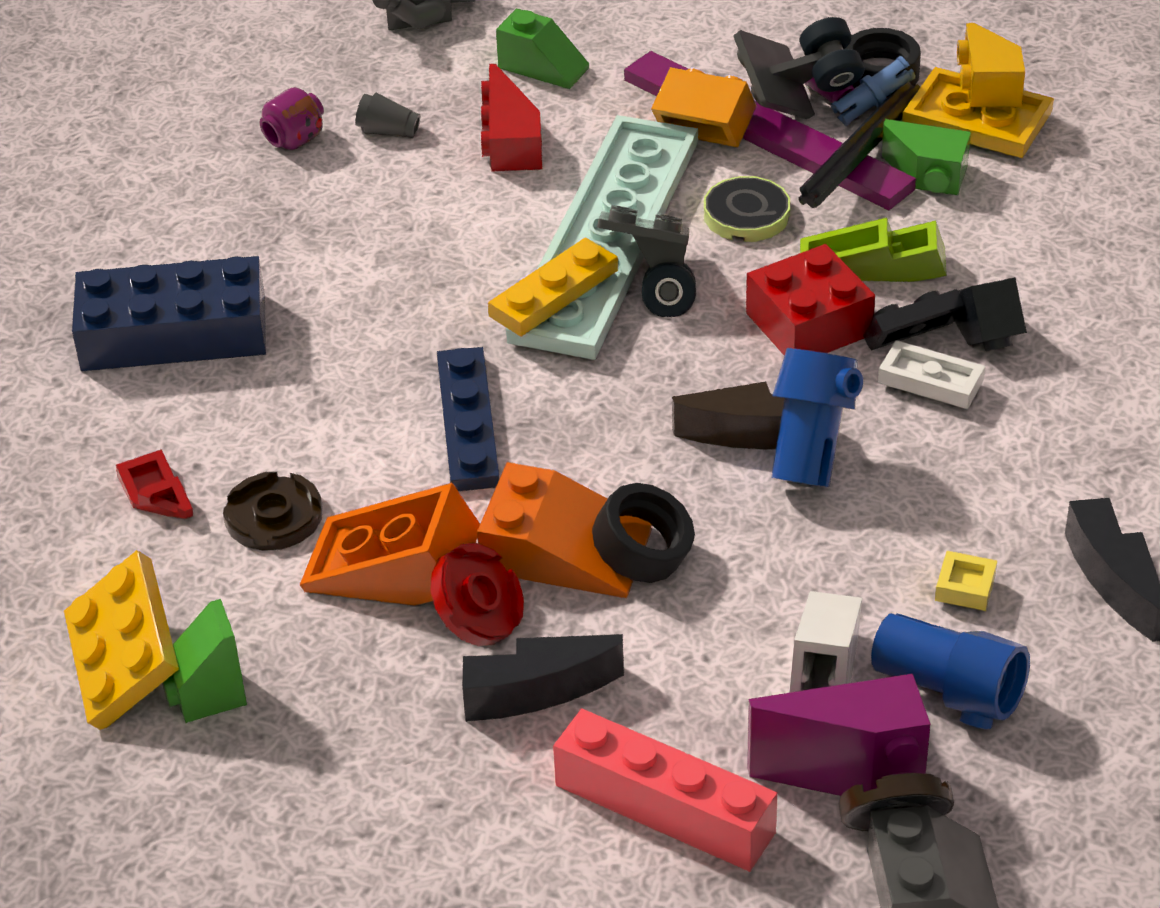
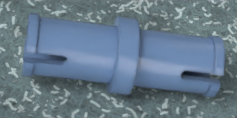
[831,56,915,126]

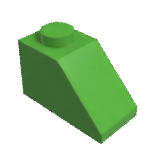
[496,8,589,89]
[882,119,971,195]
[162,599,247,723]

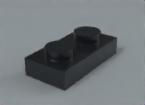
[863,289,965,350]

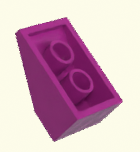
[747,674,931,796]

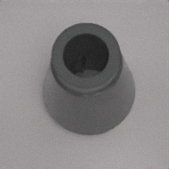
[355,92,421,138]

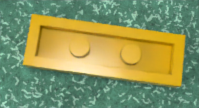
[488,237,618,337]

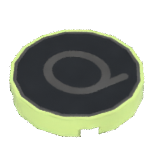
[704,176,790,242]

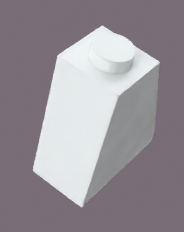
[789,591,862,693]

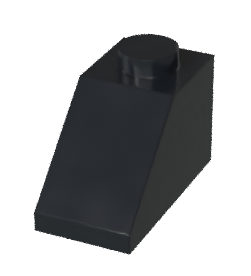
[954,277,1027,351]

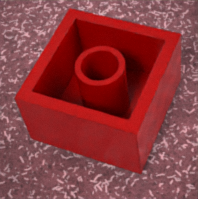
[746,244,875,355]

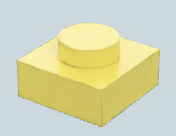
[935,551,997,611]

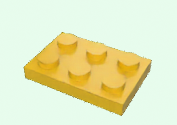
[902,67,1054,158]
[64,550,179,730]

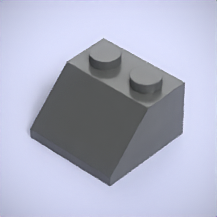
[868,806,999,908]

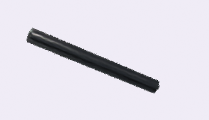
[798,82,920,208]

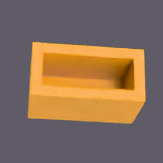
[651,67,757,148]

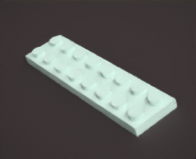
[506,115,698,360]

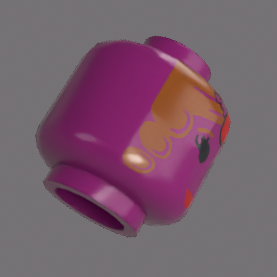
[259,87,324,150]

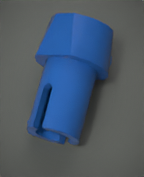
[771,348,863,487]
[871,613,1030,729]

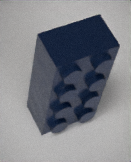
[72,256,266,371]

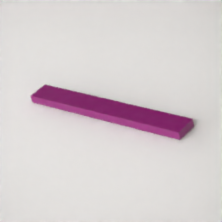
[624,51,916,211]

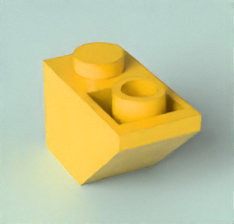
[957,23,1025,107]

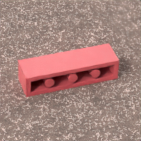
[553,708,778,872]

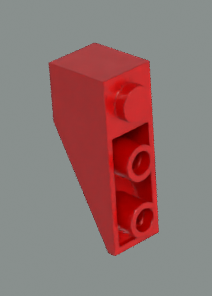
[481,64,542,172]

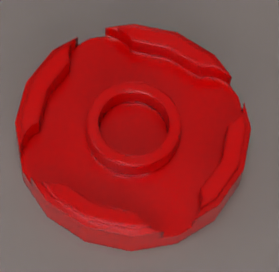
[430,543,524,646]

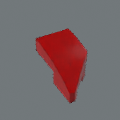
[116,449,193,519]

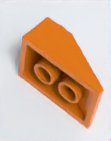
[477,462,653,599]
[300,483,480,606]

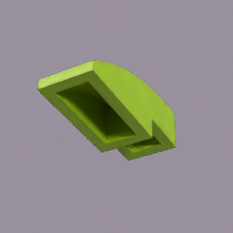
[800,218,947,282]

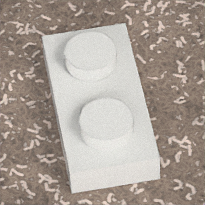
[878,340,985,409]

